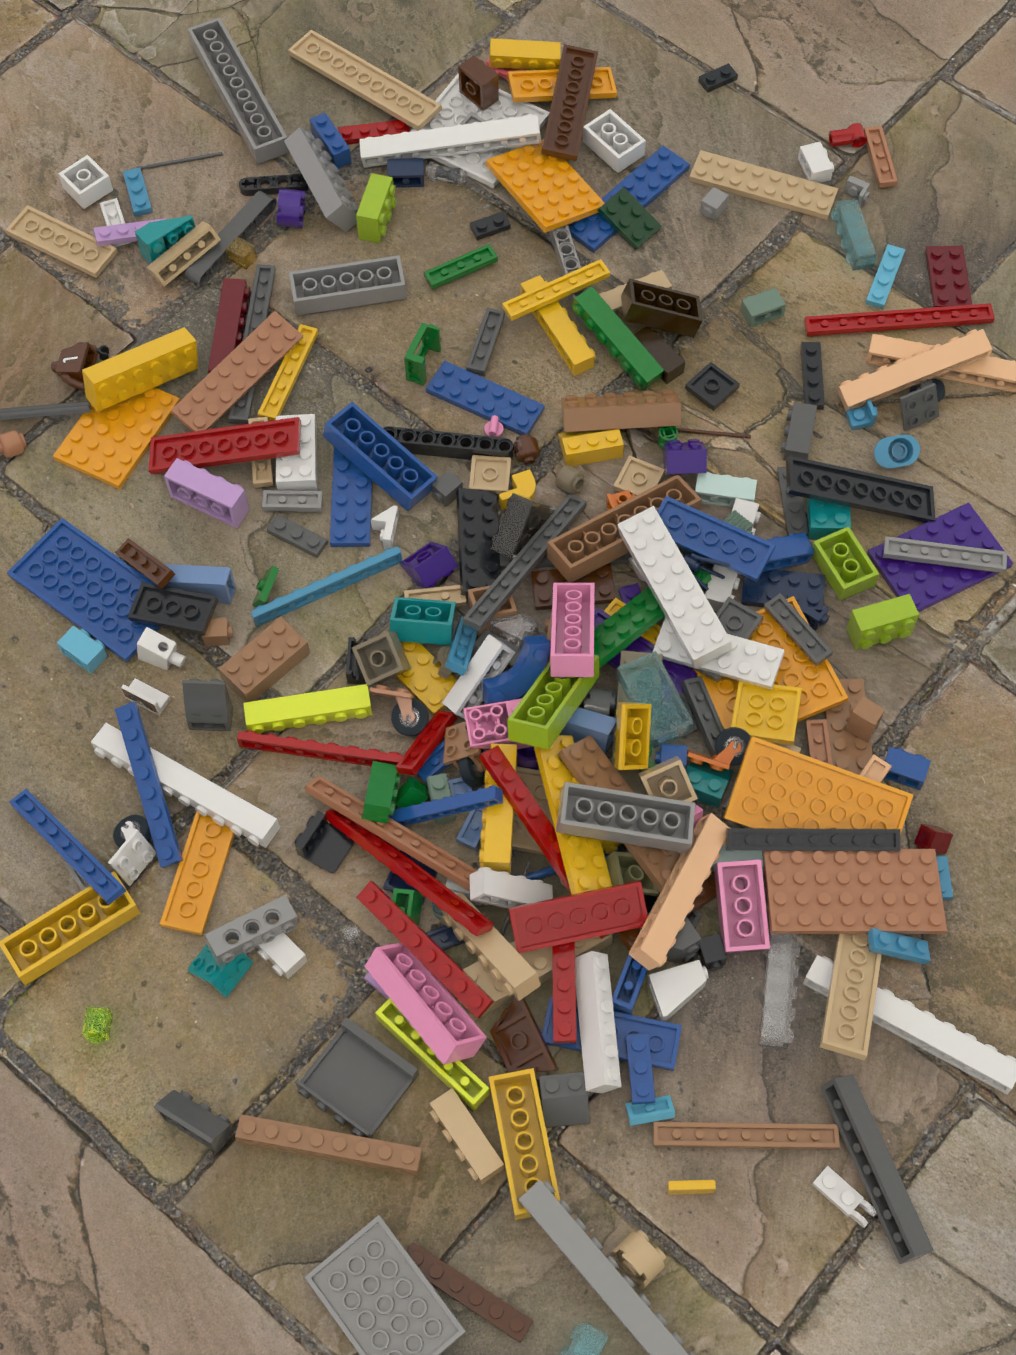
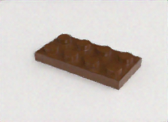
[531,564,616,611]

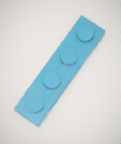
[865,244,905,310]

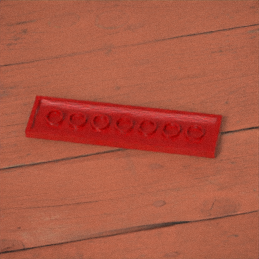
[148,417,301,475]

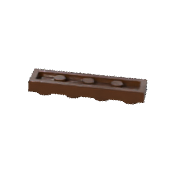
[115,538,175,589]

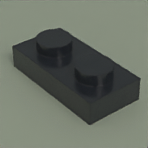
[698,63,738,93]
[470,211,511,241]

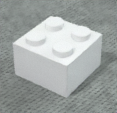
[58,155,113,209]

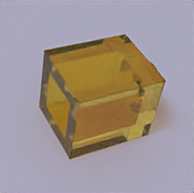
[226,236,257,270]

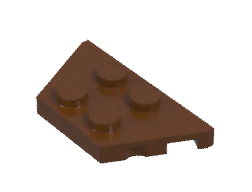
[490,996,559,1072]

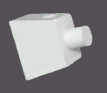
[137,627,186,670]

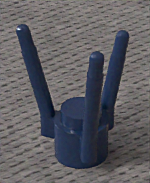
[684,553,730,591]

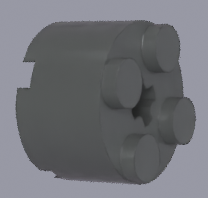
[584,687,617,718]

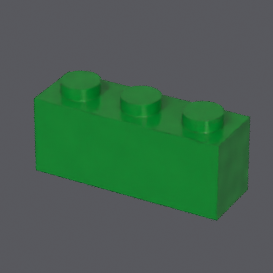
[362,761,401,824]

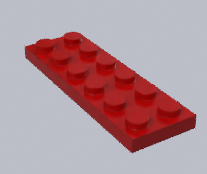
[508,880,648,953]

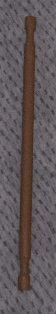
[658,427,751,439]

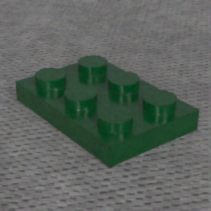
[598,187,662,251]

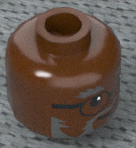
[513,434,540,465]

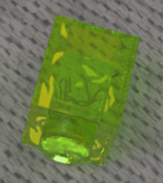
[82,1006,113,1043]

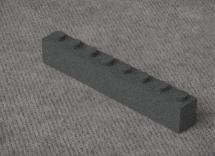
[820,1074,934,1264]

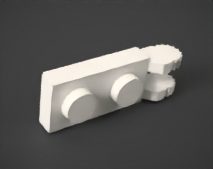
[812,1166,877,1227]

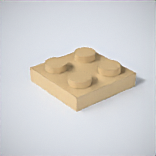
[469,455,511,494]
[613,455,665,496]

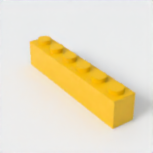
[520,275,596,376]

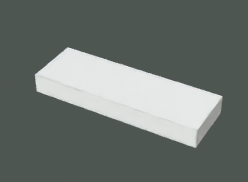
[100,198,131,247]

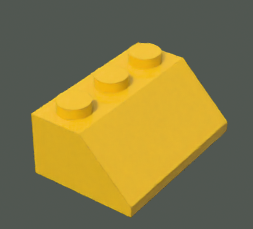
[558,429,624,466]
[614,702,652,770]

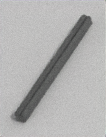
[0,401,92,420]

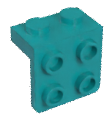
[188,942,254,998]

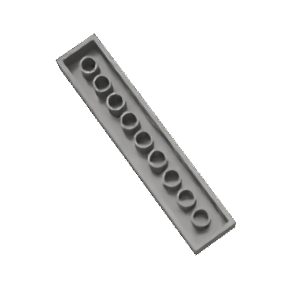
[188,17,290,164]

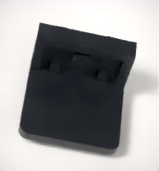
[295,810,355,873]

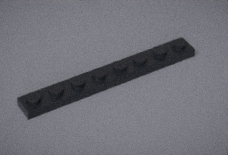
[726,828,900,851]

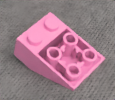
[463,698,534,749]

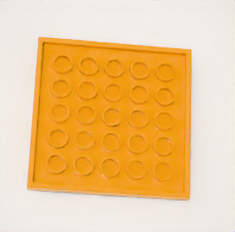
[693,596,848,748]

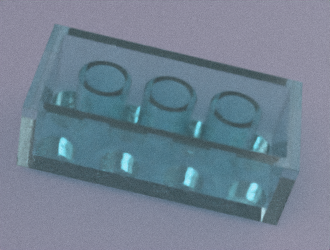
[617,651,694,749]

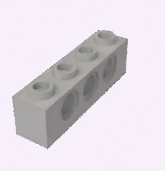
[205,895,298,965]

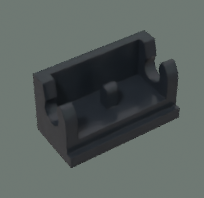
[346,637,367,684]

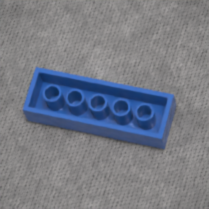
[323,402,438,511]

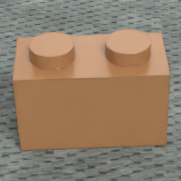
[846,696,885,743]

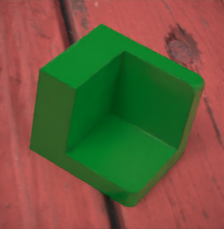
[395,776,428,808]

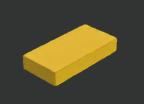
[667,1180,716,1195]

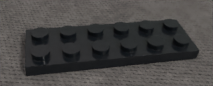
[456,488,501,596]

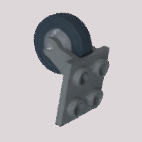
[899,378,945,431]

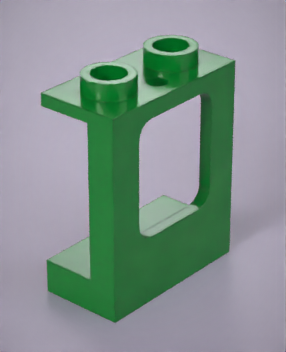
[404,323,441,386]

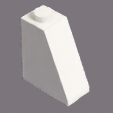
[647,960,709,1022]

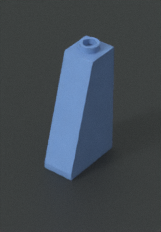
[164,564,236,605]
[559,707,617,754]

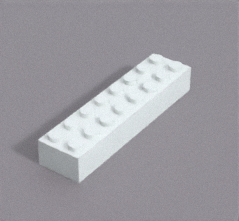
[617,506,732,668]

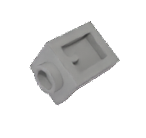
[845,175,871,207]

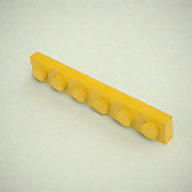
[502,259,610,321]
[258,324,318,421]

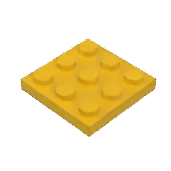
[731,681,802,746]

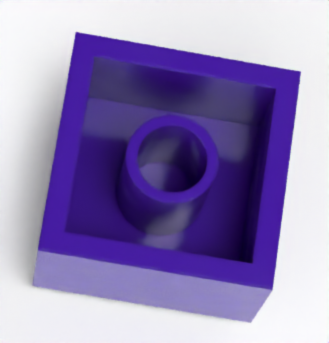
[663,439,707,474]

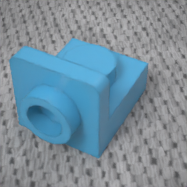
[846,400,878,430]

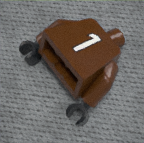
[51,342,109,391]

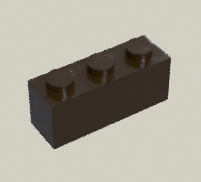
[634,327,685,384]

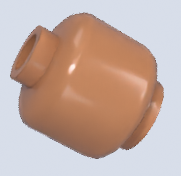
[0,430,27,458]

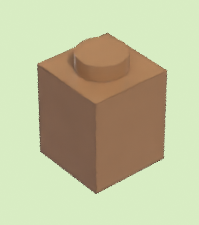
[202,618,233,646]

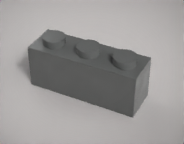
[781,402,817,461]

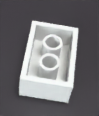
[583,109,646,173]

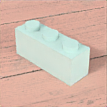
[695,472,757,508]

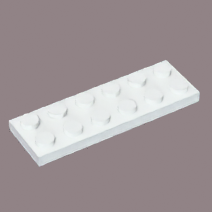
[652,617,785,690]

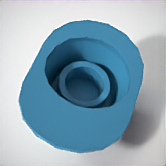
[874,435,920,468]

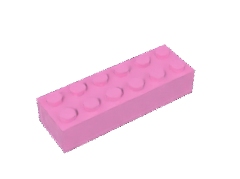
[550,583,595,678]
[364,942,487,1065]

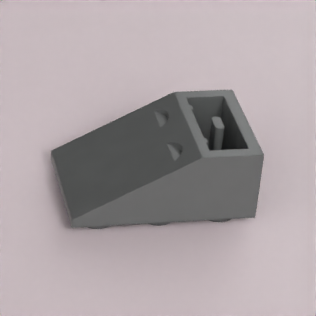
[182,678,234,731]

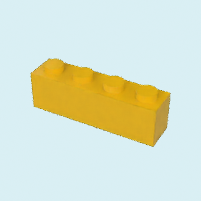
[489,38,561,70]

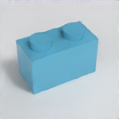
[57,626,108,674]

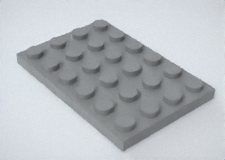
[305,1215,467,1355]

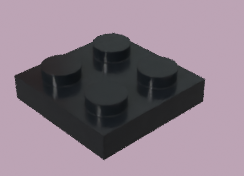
[685,362,740,411]

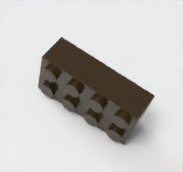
[621,278,703,338]

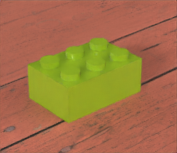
[356,173,397,243]
[812,526,879,601]
[846,594,919,650]

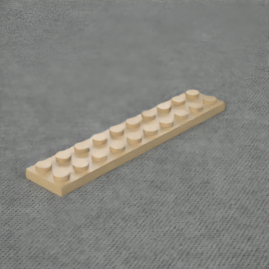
[288,30,442,131]

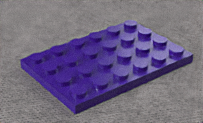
[867,502,1013,612]

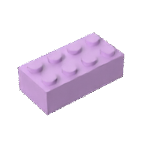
[164,458,249,528]

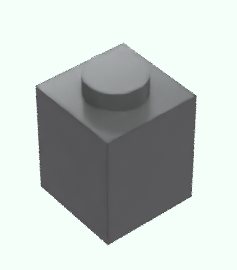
[432,471,463,507]

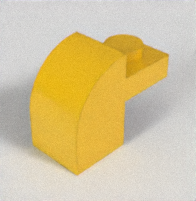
[499,469,536,511]

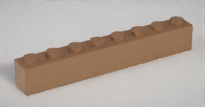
[235,1114,423,1177]

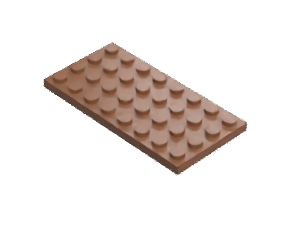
[762,849,947,934]

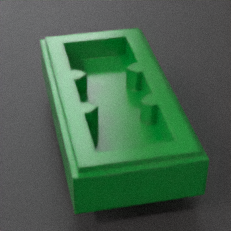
[252,566,279,607]

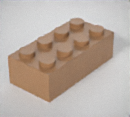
[218,617,310,702]

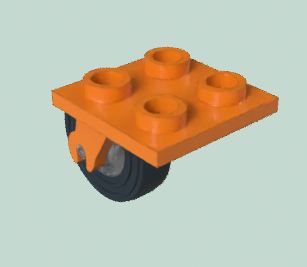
[687,727,751,771]

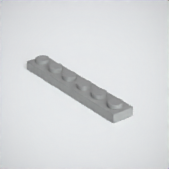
[883,536,1007,573]

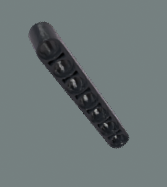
[383,426,513,460]

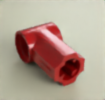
[829,123,867,148]

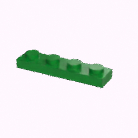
[424,244,498,290]

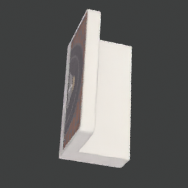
[121,678,171,716]

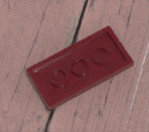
[925,245,972,307]

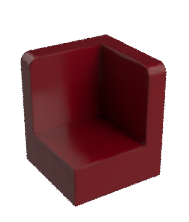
[914,824,953,854]

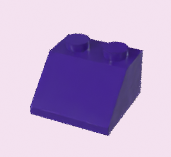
[399,542,458,588]

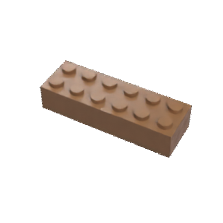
[561,389,681,432]

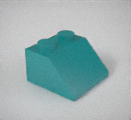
[686,761,734,809]

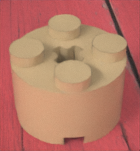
[610,1230,666,1289]

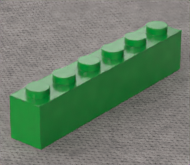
[572,286,664,391]

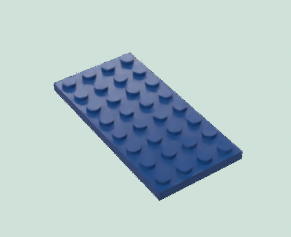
[7,518,161,663]

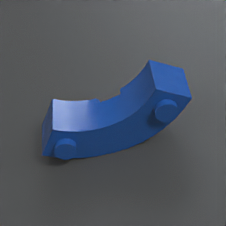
[483,635,550,704]

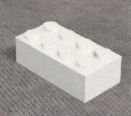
[276,414,318,491]

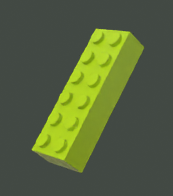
[507,655,599,750]

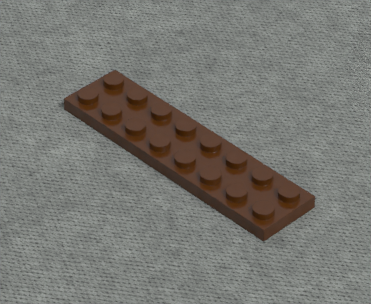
[541,44,598,161]

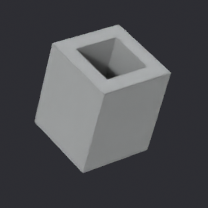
[700,187,729,221]

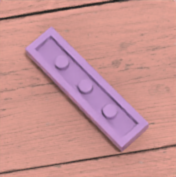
[93,218,166,246]

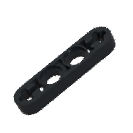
[239,174,309,196]

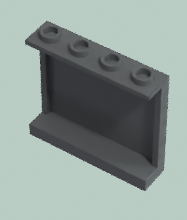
[295,1017,419,1138]

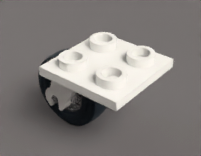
[108,815,156,886]

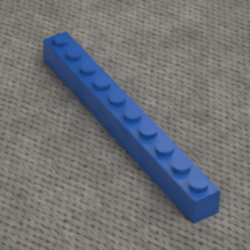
[388,785,503,826]

